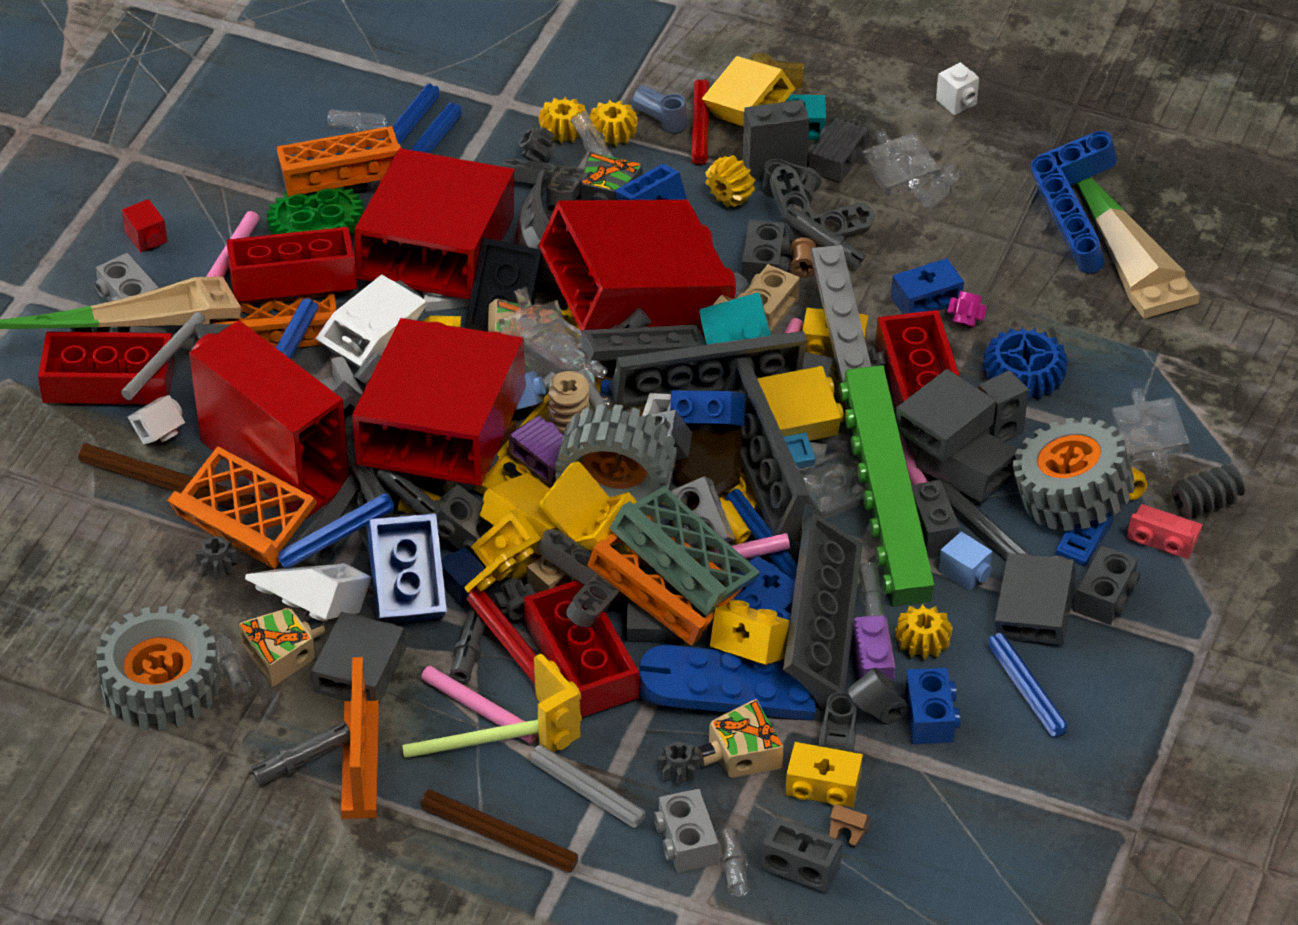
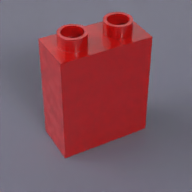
[355,148,515,300]
[538,199,736,332]
[352,318,526,486]
[189,320,349,519]

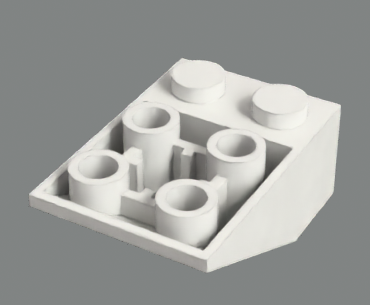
[316,274,429,369]
[245,563,372,621]

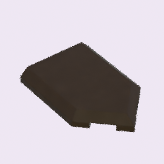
[675,424,742,502]

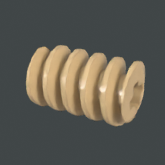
[549,371,589,436]

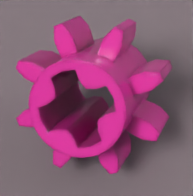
[947,291,987,327]

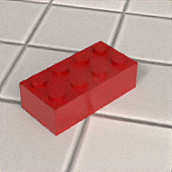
[226,227,357,303]
[875,310,960,409]
[38,331,175,404]
[524,580,639,717]

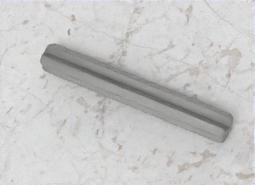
[530,745,645,828]

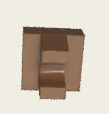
[829,804,872,847]

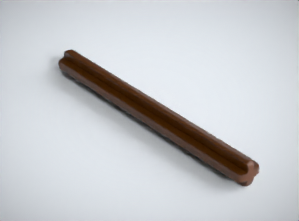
[78,443,255,509]

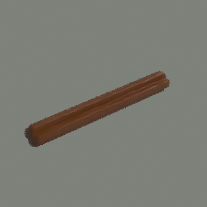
[421,789,578,872]

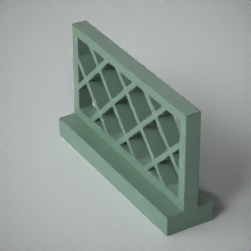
[609,486,760,616]

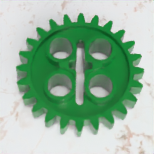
[267,187,364,235]

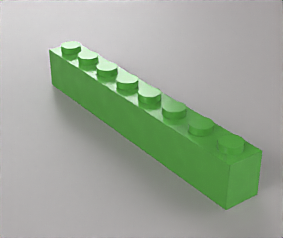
[839,365,934,606]

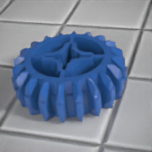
[983,326,1068,401]

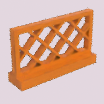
[276,126,401,197]
[213,291,336,348]
[167,446,317,569]
[587,514,743,646]
[341,657,379,819]

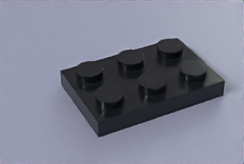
[464,238,543,332]

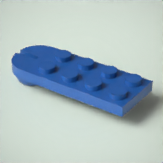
[638,645,815,721]

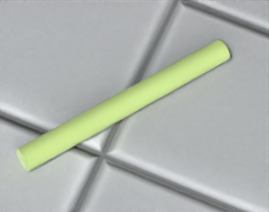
[402,719,539,758]

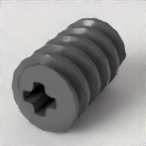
[1172,463,1245,519]

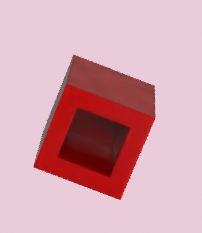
[121,199,167,253]

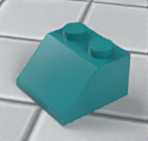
[699,292,772,345]

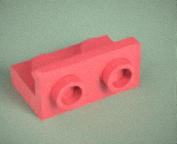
[1127,504,1203,559]

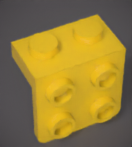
[540,461,637,550]
[464,507,541,593]
[534,654,582,752]

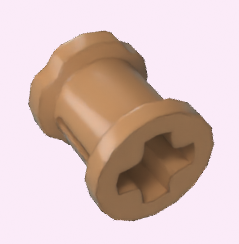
[789,238,816,278]

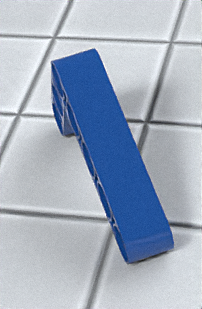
[1031,131,1117,273]

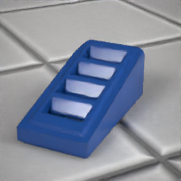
[1056,512,1114,566]

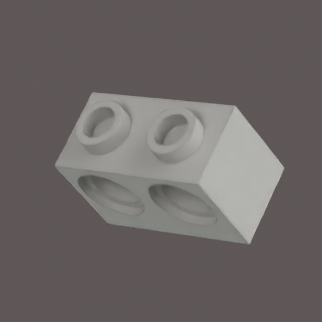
[95,253,159,302]
[669,476,736,551]
[654,789,719,873]

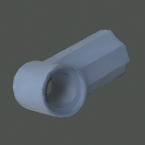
[632,85,687,133]

